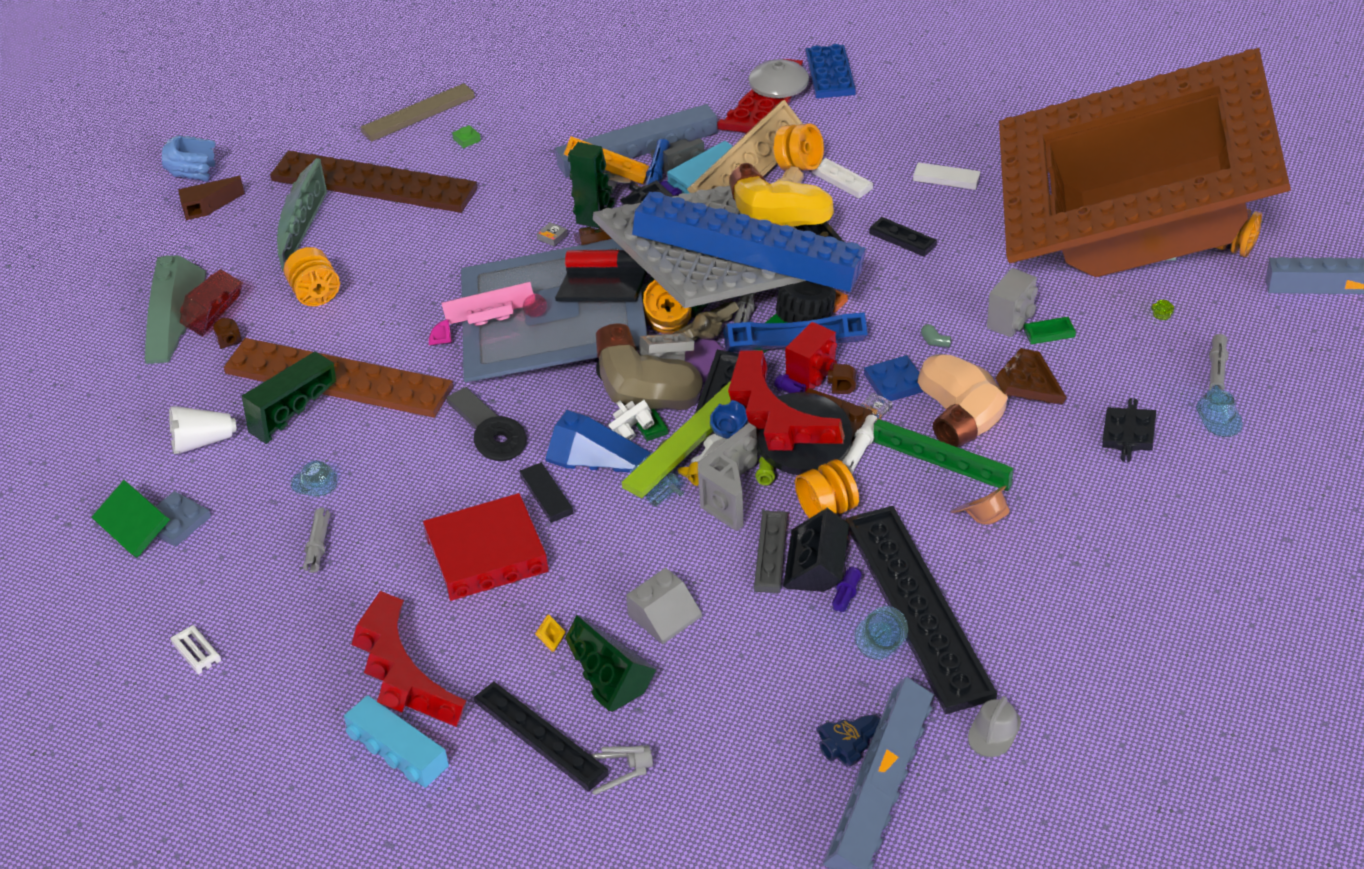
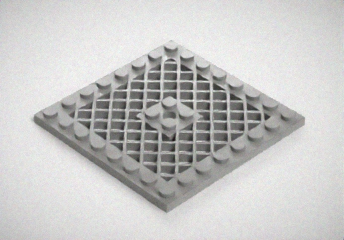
[593,186,806,308]

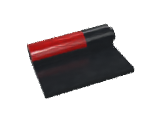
[555,250,647,301]

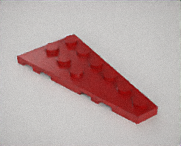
[717,59,803,133]

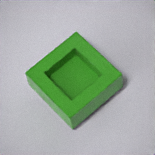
[452,125,481,148]

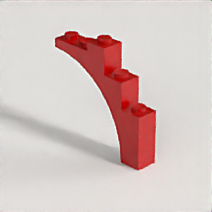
[728,350,845,450]
[351,591,466,727]

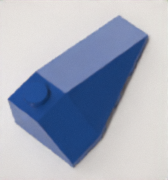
[545,410,652,473]

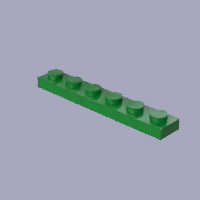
[873,419,1013,491]

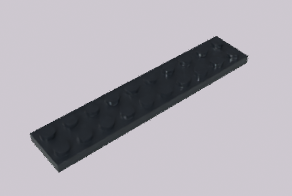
[846,506,997,715]

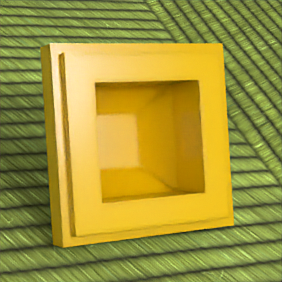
[535,614,566,652]

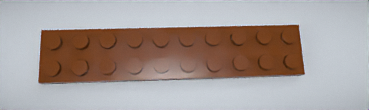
[224,338,453,418]

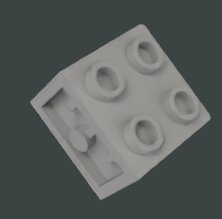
[639,333,694,361]

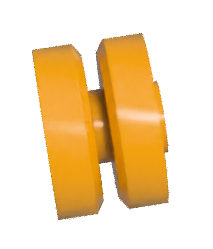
[773,123,824,171]

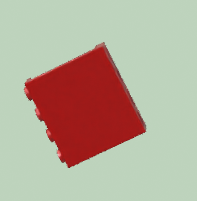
[423,493,549,601]

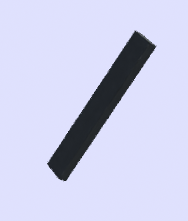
[474,681,609,792]

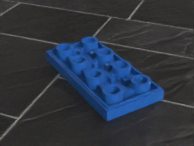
[805,44,856,99]

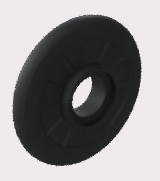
[474,416,527,461]

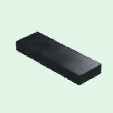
[869,217,937,257]
[519,462,573,523]

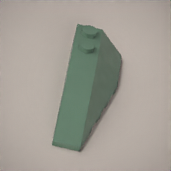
[277,158,327,271]
[145,255,207,364]

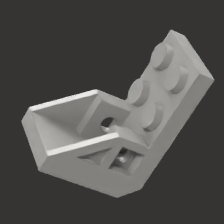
[698,423,757,531]

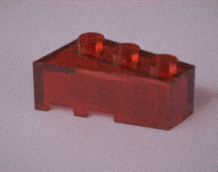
[180,269,243,337]

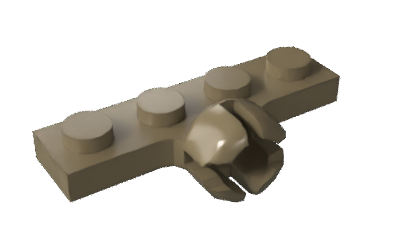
[673,302,739,341]

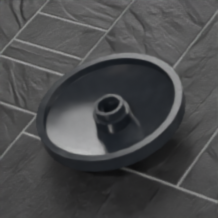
[756,392,852,475]

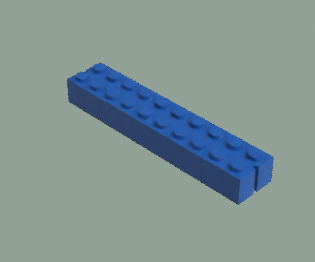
[632,192,866,292]

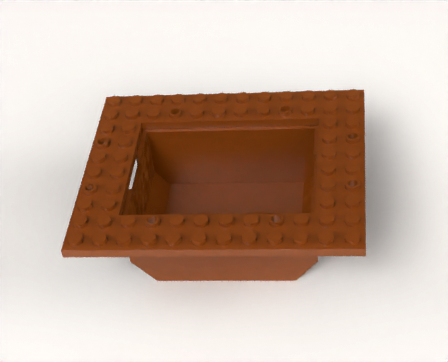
[999,48,1291,277]

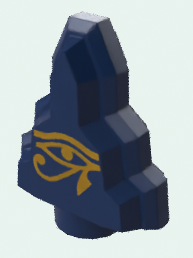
[816,714,880,767]

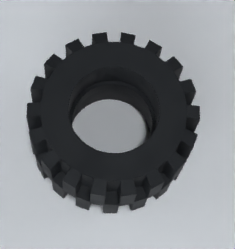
[776,281,836,323]

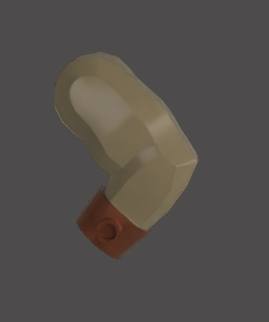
[596,323,702,410]

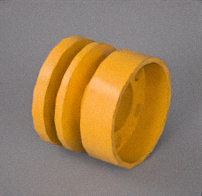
[1215,209,1262,257]
[283,247,340,306]
[643,280,692,334]
[795,459,859,518]

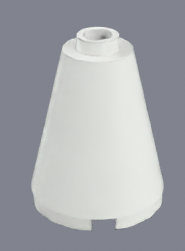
[169,406,236,454]

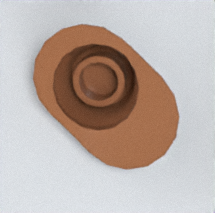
[950,485,1010,524]

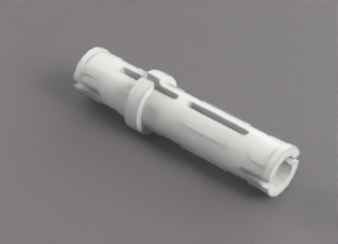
[842,415,877,474]

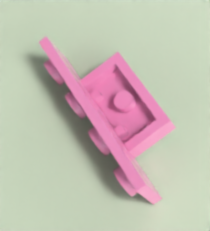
[442,282,536,326]

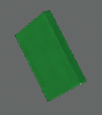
[91,480,170,558]

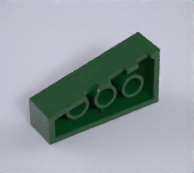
[568,142,616,228]
[242,351,336,444]

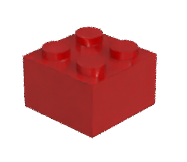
[785,322,837,392]

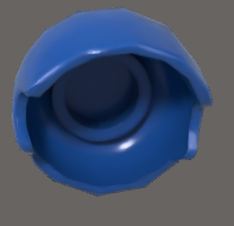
[710,400,748,439]

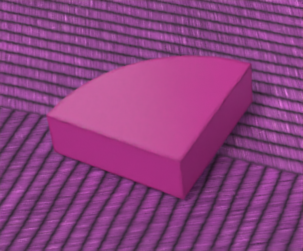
[429,319,452,345]

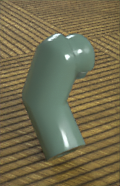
[921,324,951,348]

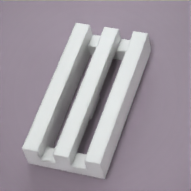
[170,625,221,675]

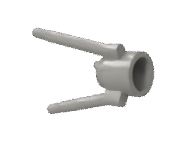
[591,745,653,795]

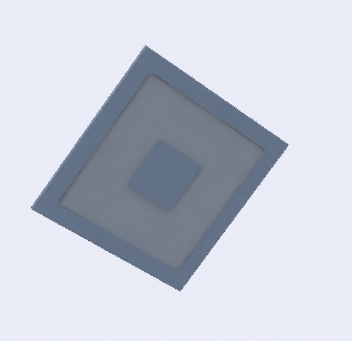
[461,239,647,382]

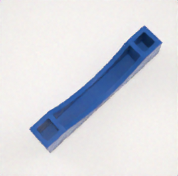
[723,312,868,352]

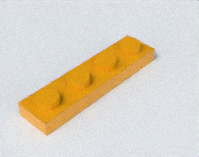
[564,136,649,184]

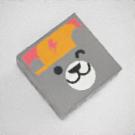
[537,222,568,247]

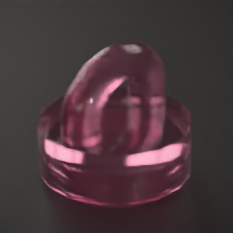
[523,294,547,317]

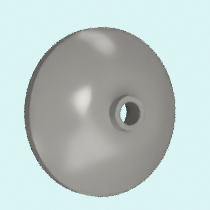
[749,59,809,98]

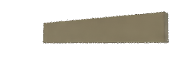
[360,83,475,142]

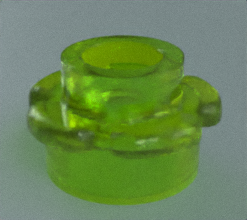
[1151,299,1174,320]

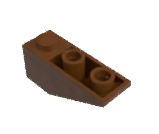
[178,176,245,220]

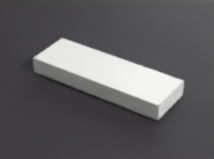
[812,158,873,198]
[913,162,980,190]

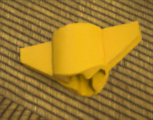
[678,462,699,486]

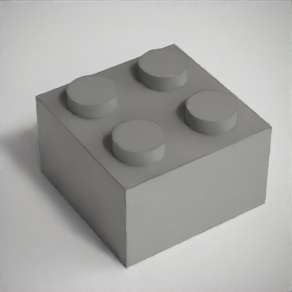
[987,268,1038,337]

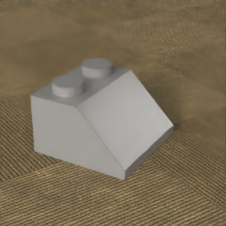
[626,568,702,645]

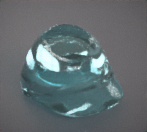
[291,460,338,497]

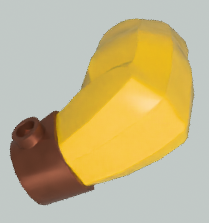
[729,163,834,227]

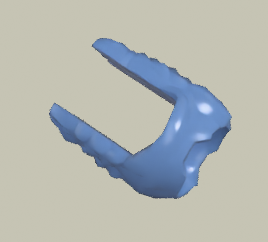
[162,135,216,182]

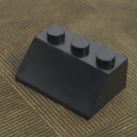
[783,508,849,592]

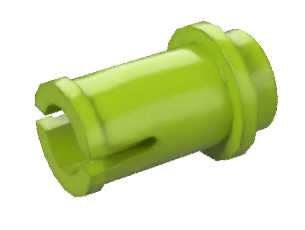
[755,456,775,486]

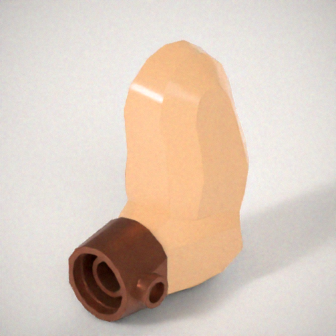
[918,354,1008,447]

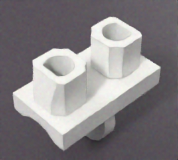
[608,400,654,441]

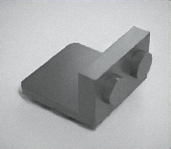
[650,138,705,174]

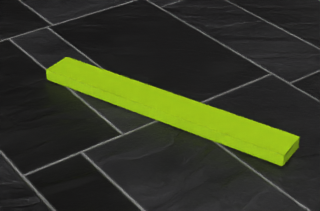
[622,381,731,499]

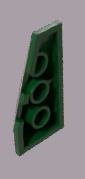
[565,615,657,712]

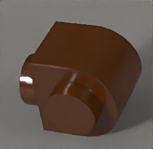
[213,318,242,349]
[827,363,856,394]

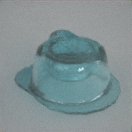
[1196,385,1243,437]
[854,606,908,660]

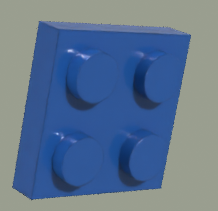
[864,355,924,404]

